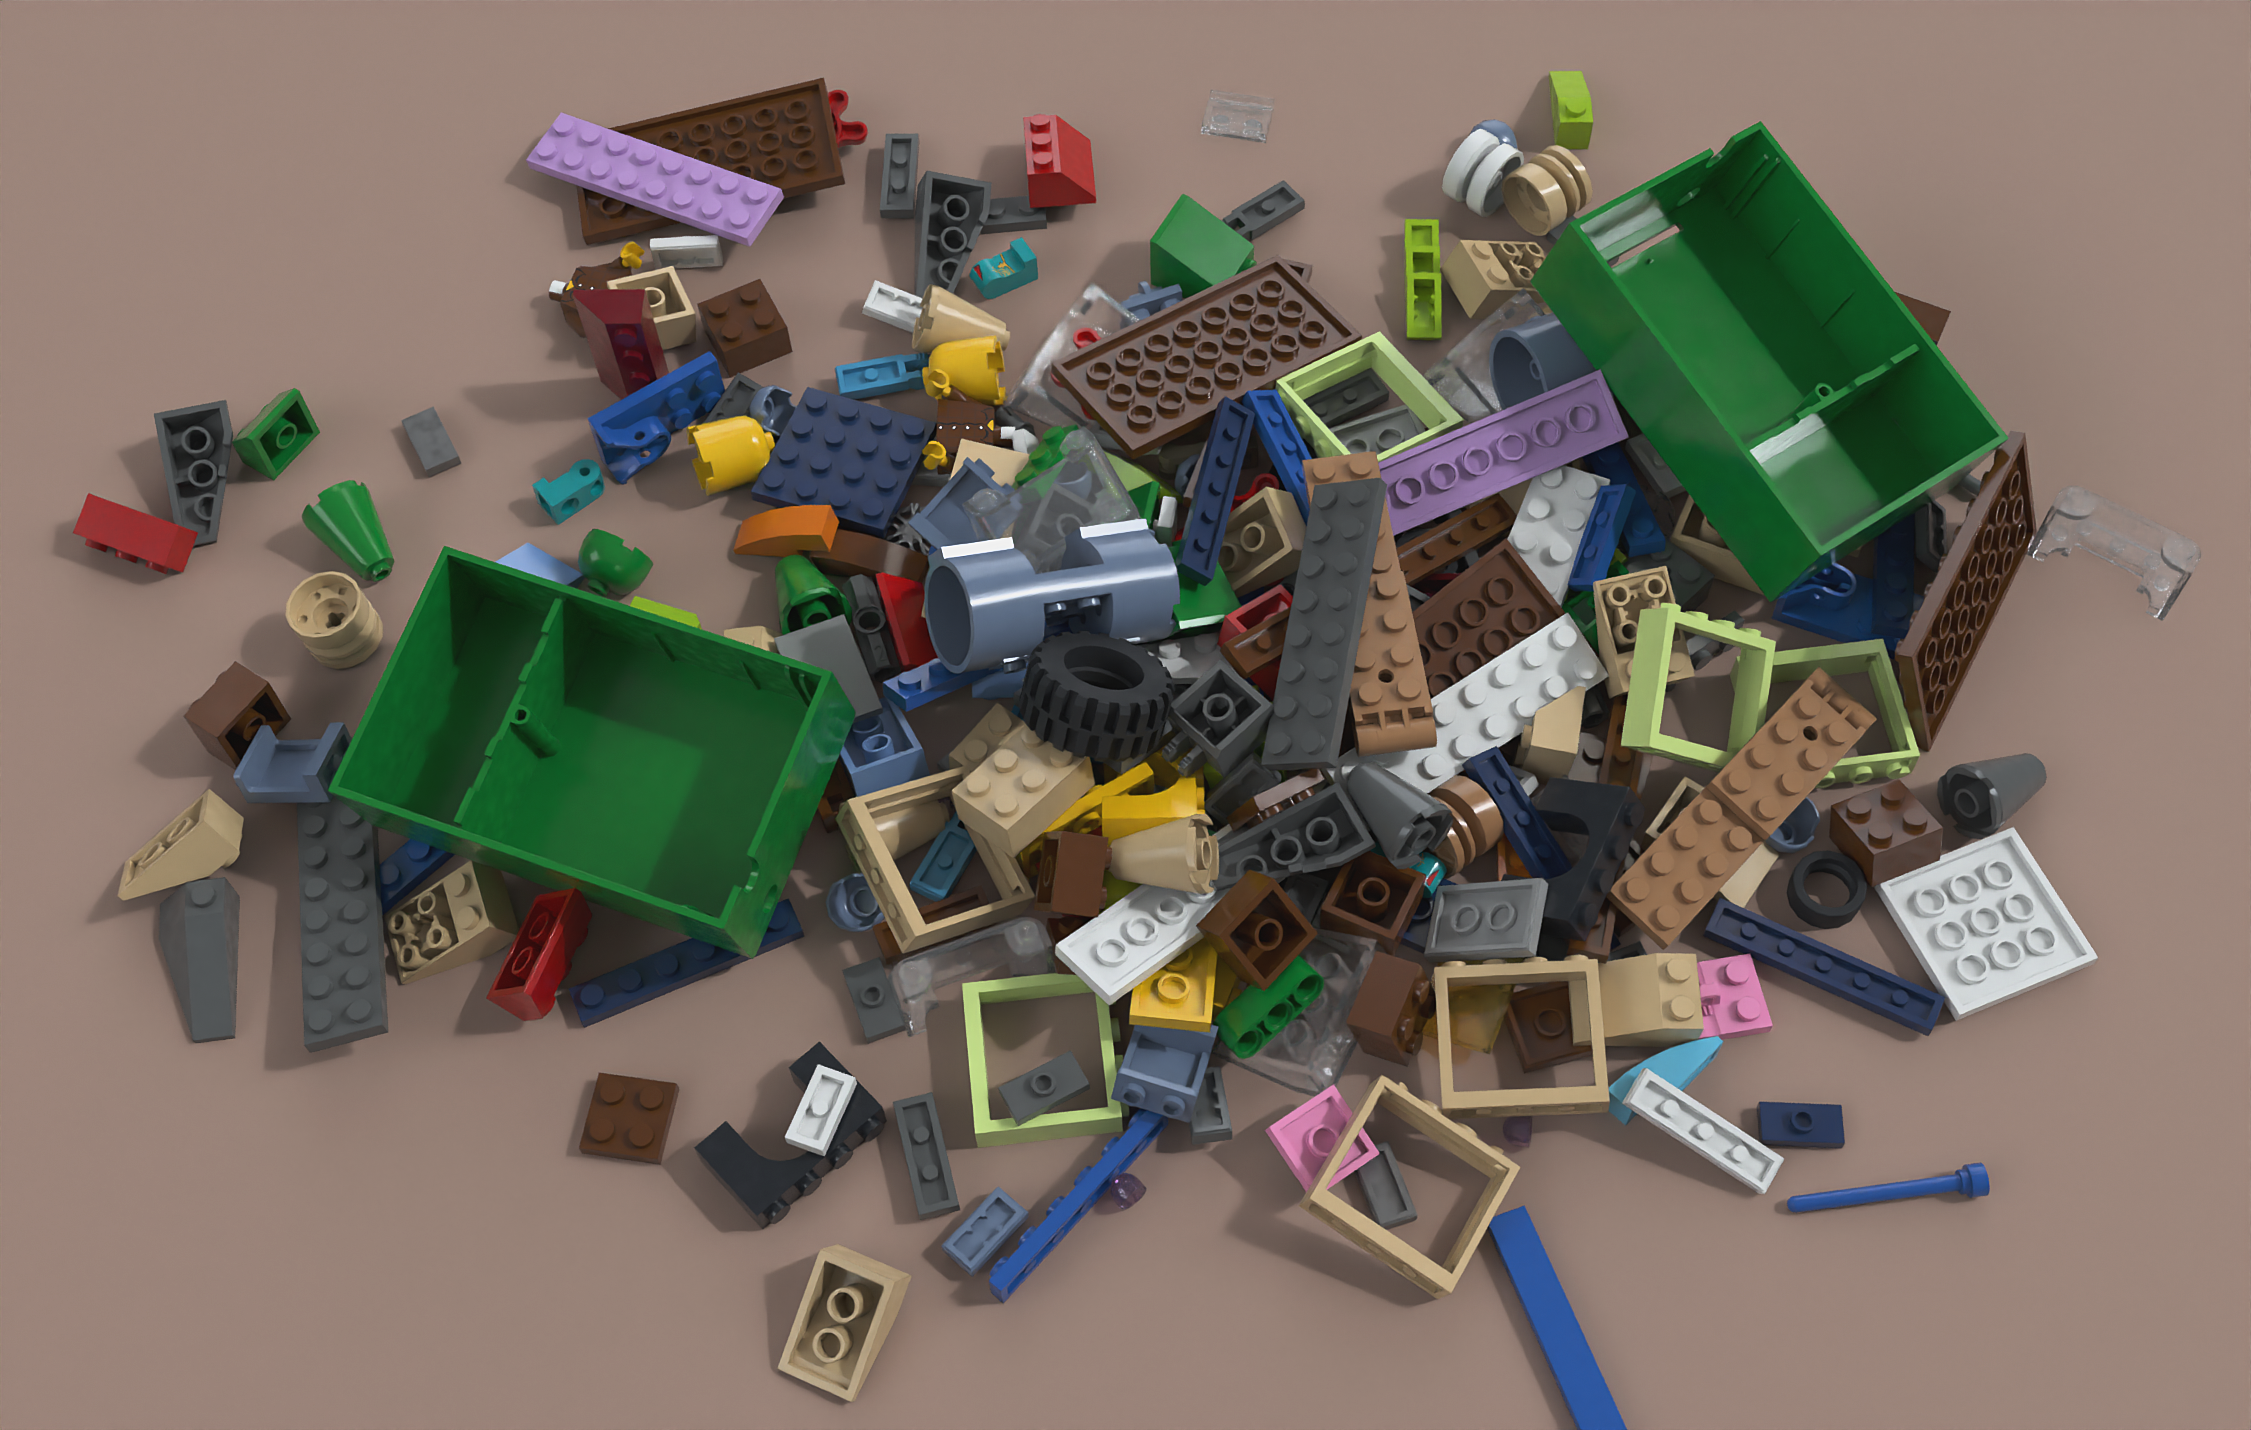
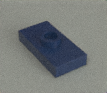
[1757,1101,1845,1148]

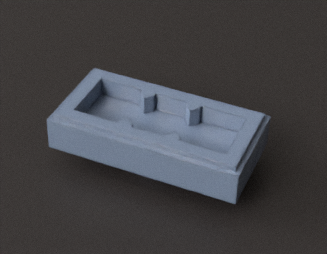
[941,1186,1029,1277]

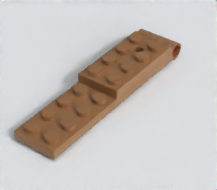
[1302,451,1437,757]
[1606,667,1877,950]

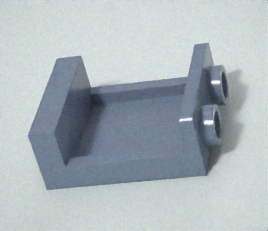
[908,457,1023,550]
[233,722,352,803]
[1111,1025,1218,1123]

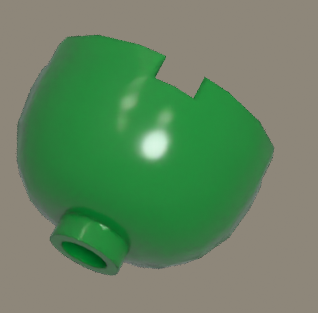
[578,529,653,597]

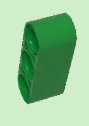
[1213,955,1324,1059]

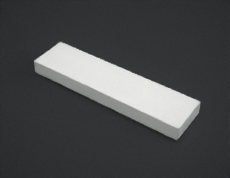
[1622,1068,1784,1194]

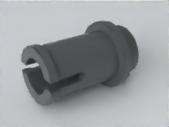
[995,405,1035,436]

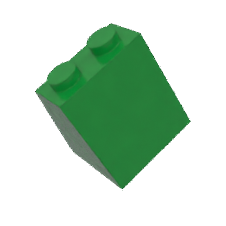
[1150,194,1257,299]
[1147,539,1241,644]

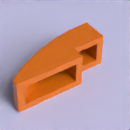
[733,505,839,557]

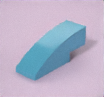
[1609,1036,1724,1126]

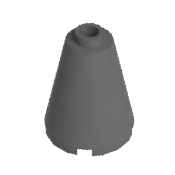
[1937,753,2047,839]
[1347,762,1453,869]

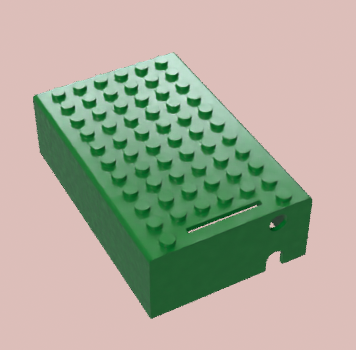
[1530,121,2009,603]
[328,546,856,959]

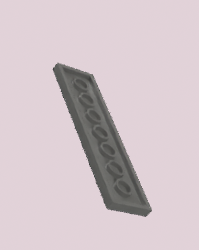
[1261,478,1387,771]
[297,796,388,1053]

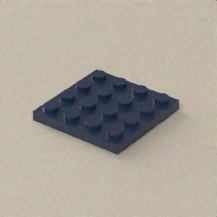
[751,387,937,538]

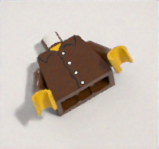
[549,241,645,338]
[922,369,1016,475]

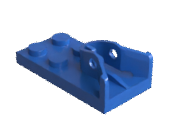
[587,351,725,485]
[1771,563,1924,660]

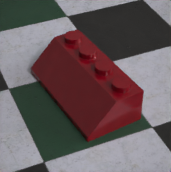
[573,289,669,400]

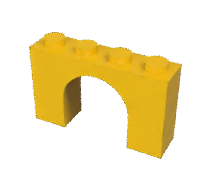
[1102,745,1205,847]

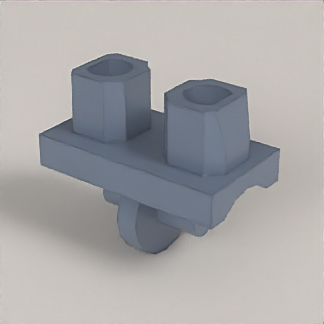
[1121,281,1182,328]

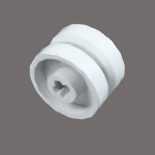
[1442,129,1524,217]

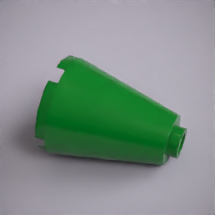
[301,480,395,582]
[775,555,852,635]

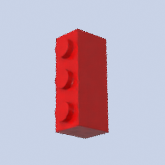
[73,493,198,574]

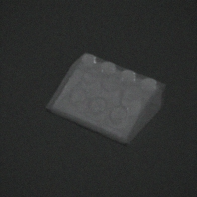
[1212,928,1387,1097]

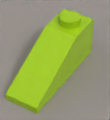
[1549,71,1593,149]

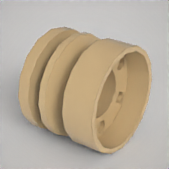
[1501,145,1593,236]
[286,571,383,669]

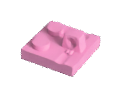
[1697,954,1773,1040]
[1265,1084,1380,1192]

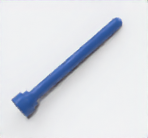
[1787,1162,1990,1213]

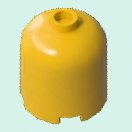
[922,335,1006,406]
[686,416,775,496]

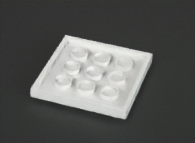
[1874,827,2098,1021]

